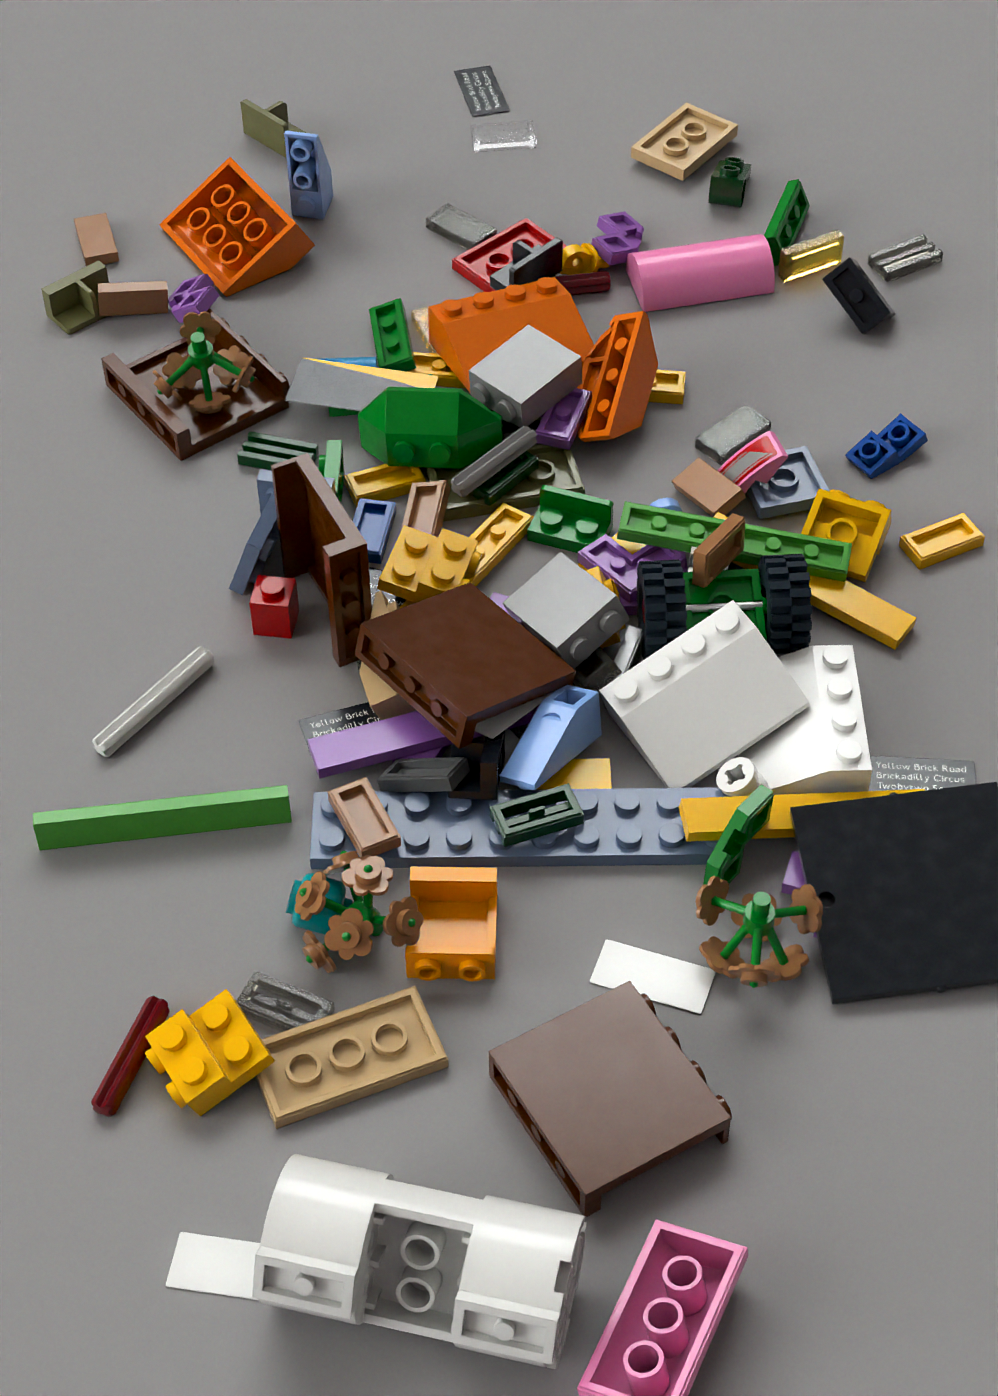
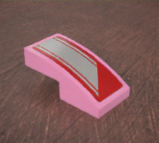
[717,431,788,494]

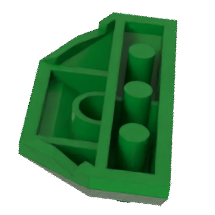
[358,387,504,469]

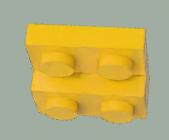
[801,489,891,582]
[377,525,482,603]
[145,989,275,1117]

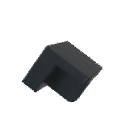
[490,237,563,290]
[822,257,896,335]
[447,730,505,800]

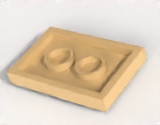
[631,102,738,181]

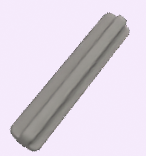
[451,426,537,497]

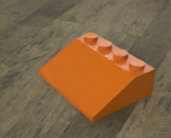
[159,157,315,297]
[428,277,594,394]

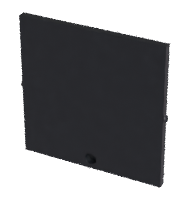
[789,782,998,1004]

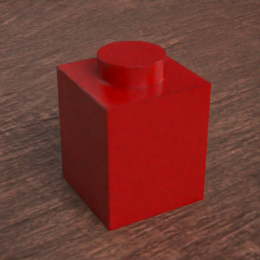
[249,575,299,639]

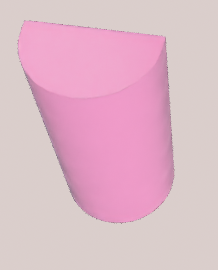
[626,234,775,312]
[577,1219,748,1396]

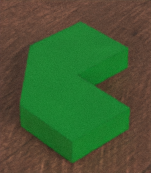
[703,784,774,885]

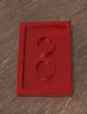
[452,218,567,292]

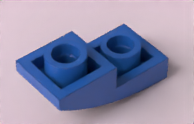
[845,413,928,479]

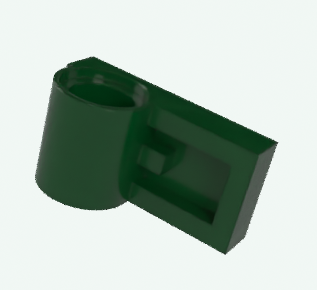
[709,157,752,207]

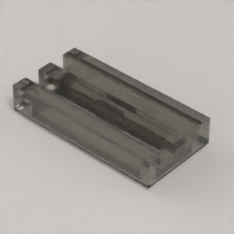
[867,234,943,282]
[236,971,335,1034]

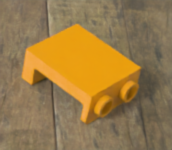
[405,866,498,982]

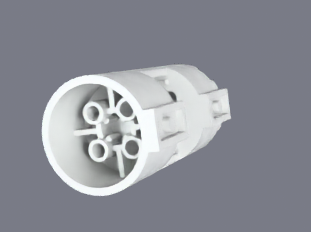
[252,1154,587,1369]

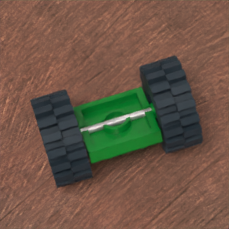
[637,554,812,660]

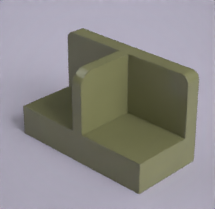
[240,99,306,158]
[41,260,109,335]

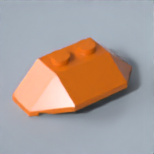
[577,311,658,442]

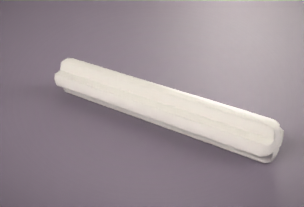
[92,646,214,757]

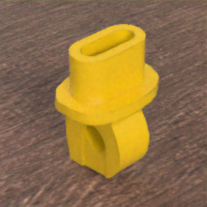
[560,243,609,275]

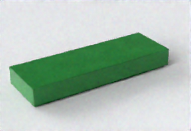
[764,179,810,266]
[369,298,416,372]

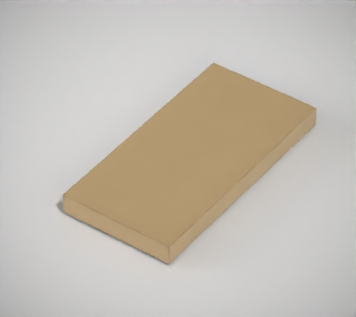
[255,986,448,1129]

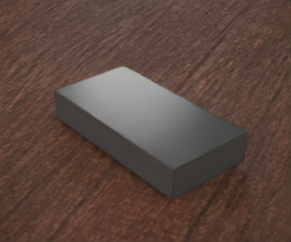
[377,757,471,792]

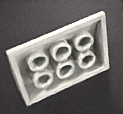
[599,600,810,788]
[737,645,872,795]

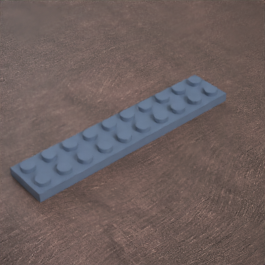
[310,787,731,869]

